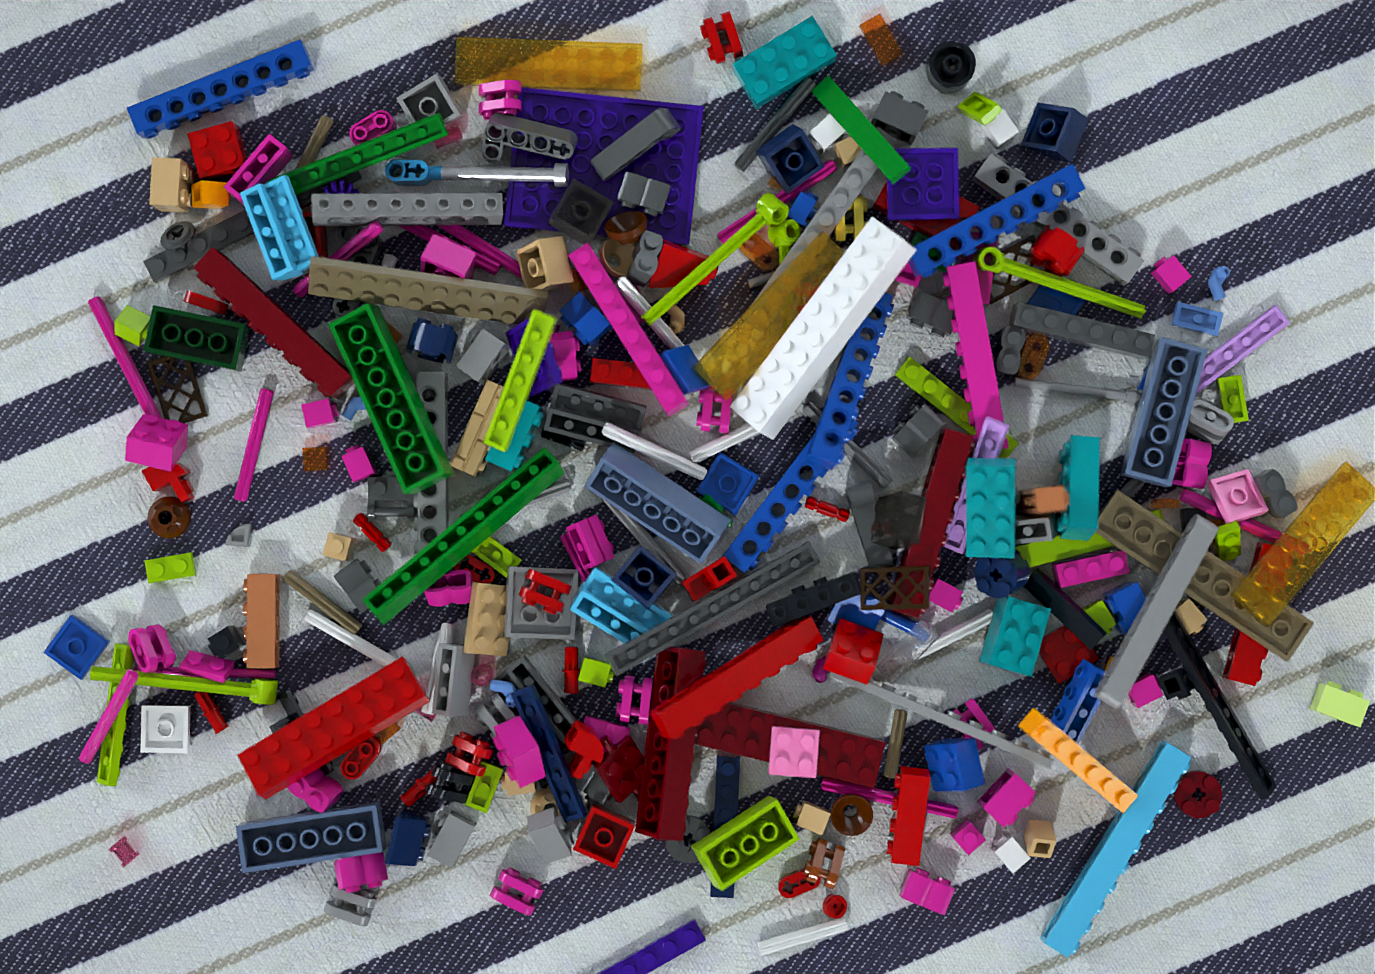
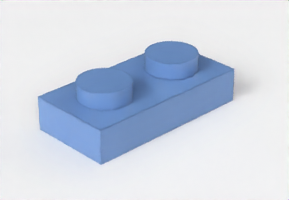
[1171,302,1224,336]

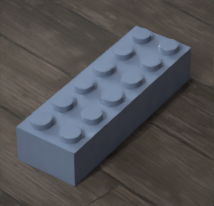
[1120,337,1208,487]
[584,442,731,564]
[236,801,387,873]

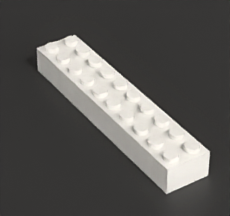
[730,217,916,440]

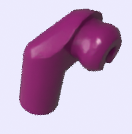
[812,655,827,683]

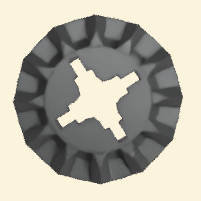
[160,221,196,252]

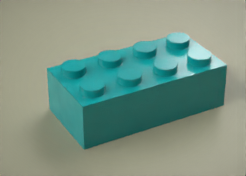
[732,15,837,109]
[1056,435,1100,541]
[966,458,1016,558]

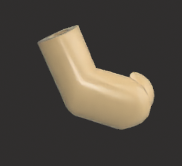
[667,304,685,334]

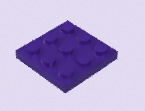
[887,148,959,221]
[506,318,563,399]

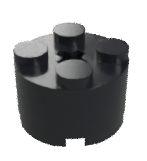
[926,41,976,94]

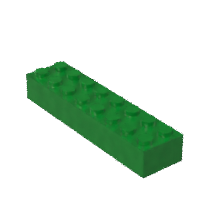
[328,303,454,494]

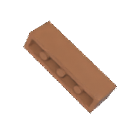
[1019,486,1069,514]
[243,574,280,668]

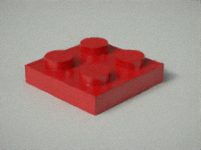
[1038,624,1098,684]

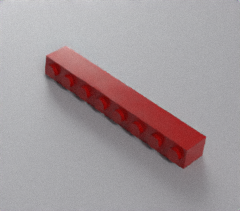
[650,615,824,740]

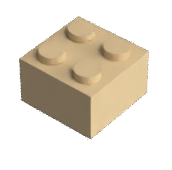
[149,157,195,213]
[516,236,574,293]

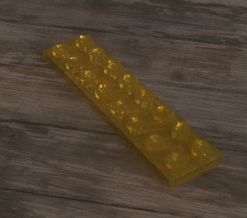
[455,37,643,92]
[692,231,844,401]
[1230,461,1375,627]

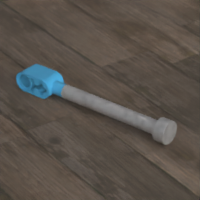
[385,160,569,187]

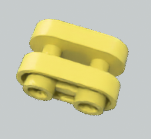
[834,193,868,241]

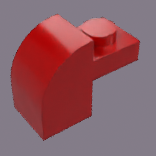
[142,462,195,502]
[681,556,737,602]
[564,720,604,780]

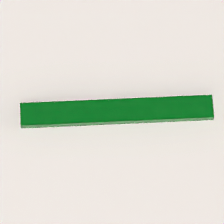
[266,112,449,195]

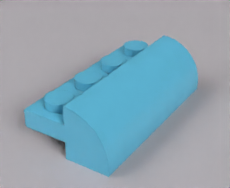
[240,175,319,280]
[570,566,674,643]

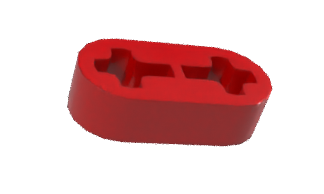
[183,290,229,316]
[454,554,496,584]
[778,868,821,898]

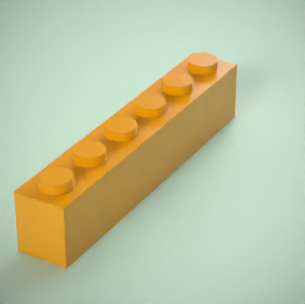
[1018,708,1138,813]

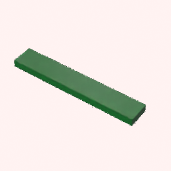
[811,75,911,185]

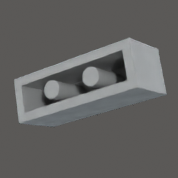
[432,643,475,717]

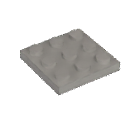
[504,566,578,640]

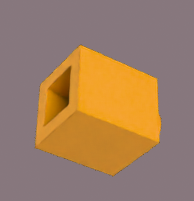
[191,181,230,209]

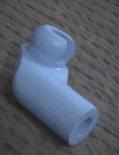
[1208,266,1230,301]
[341,395,366,420]
[490,679,517,707]

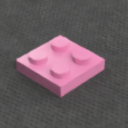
[1206,469,1269,524]
[768,726,820,778]

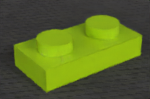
[957,91,1002,126]
[1216,375,1249,423]
[1214,520,1241,561]
[471,536,522,578]
[144,552,196,583]
[465,760,504,814]

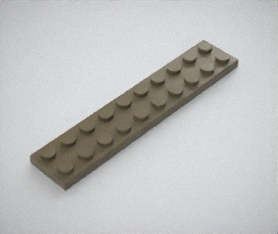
[308,256,548,325]
[1095,490,1314,662]

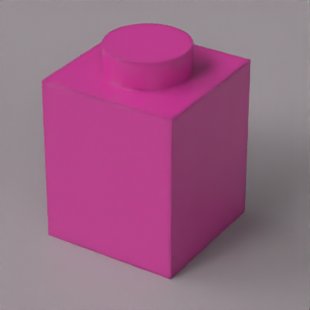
[1151,255,1192,294]
[301,398,340,429]
[341,445,378,482]
[930,578,964,612]
[1128,673,1164,708]
[949,819,986,855]

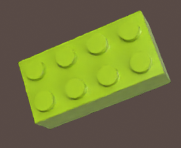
[691,795,800,891]

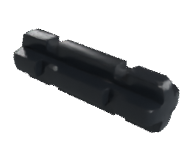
[541,427,586,451]

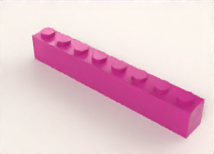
[568,243,689,417]
[942,262,1009,449]

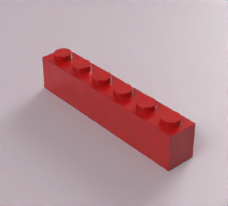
[1222,543,1292,686]

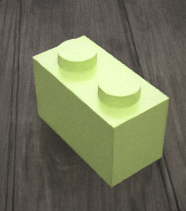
[1309,681,1370,727]

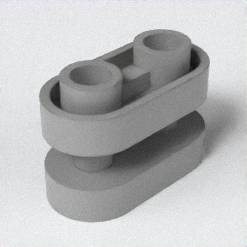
[1186,400,1234,444]
[475,692,517,739]
[324,883,377,926]

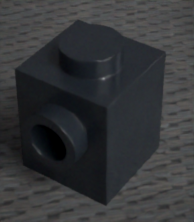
[208,625,245,659]
[1157,667,1194,700]

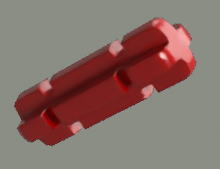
[805,496,850,522]
[353,513,392,552]

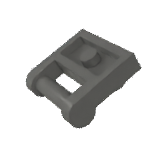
[367,477,416,519]

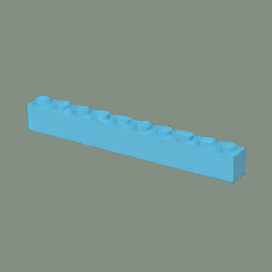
[1040,740,1192,958]

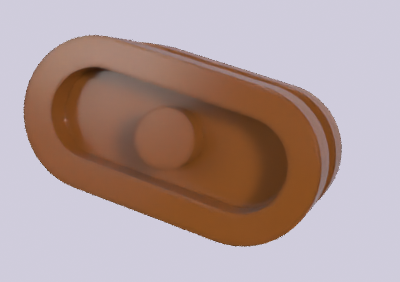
[803,838,845,889]

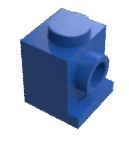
[786,191,819,230]

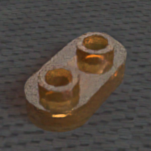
[739,233,779,271]
[1017,334,1050,379]

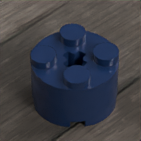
[406,318,458,364]
[975,549,1030,598]

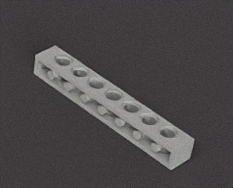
[972,153,1144,286]
[312,193,503,226]
[413,371,449,554]

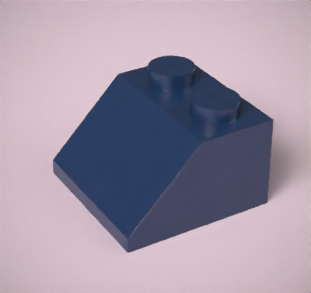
[1021,103,1089,162]
[755,124,825,194]
[611,545,677,609]
[385,811,432,866]

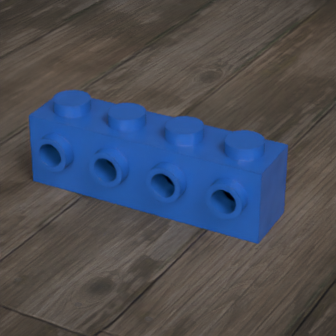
[1050,659,1106,745]

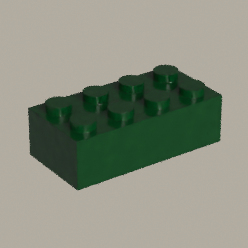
[143,305,251,372]

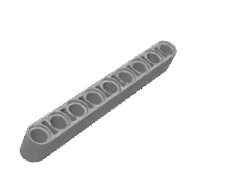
[1095,514,1218,709]

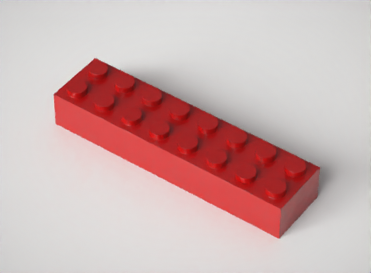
[237,656,430,800]

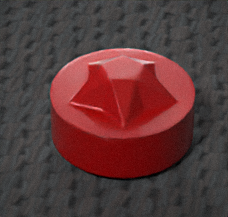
[823,894,847,919]

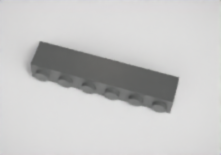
[1009,302,1155,359]

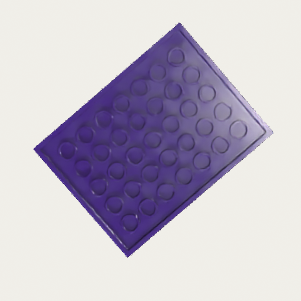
[504,87,704,246]

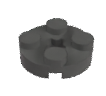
[665,815,710,863]

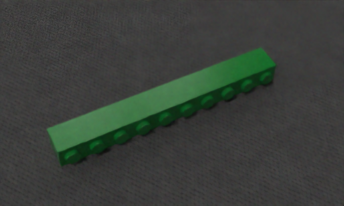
[362,447,564,625]

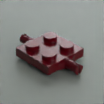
[594,735,644,803]

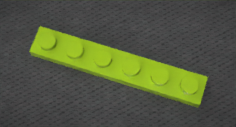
[483,309,558,452]
[895,356,1019,459]
[97,643,135,786]

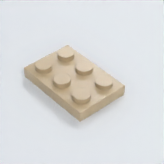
[463,582,509,656]

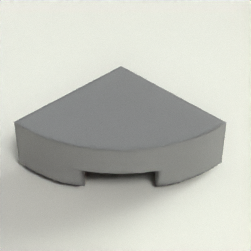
[225,524,252,547]

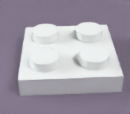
[141,705,191,753]

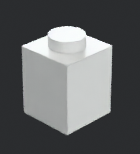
[981,109,1019,149]
[808,114,845,154]
[991,833,1031,873]

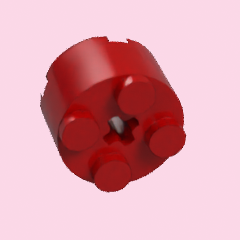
[1029,225,1085,277]

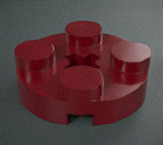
[1173,770,1222,818]

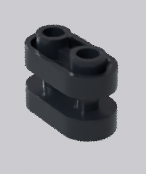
[425,762,475,804]

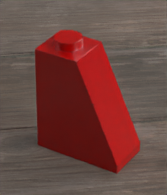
[647,239,719,289]

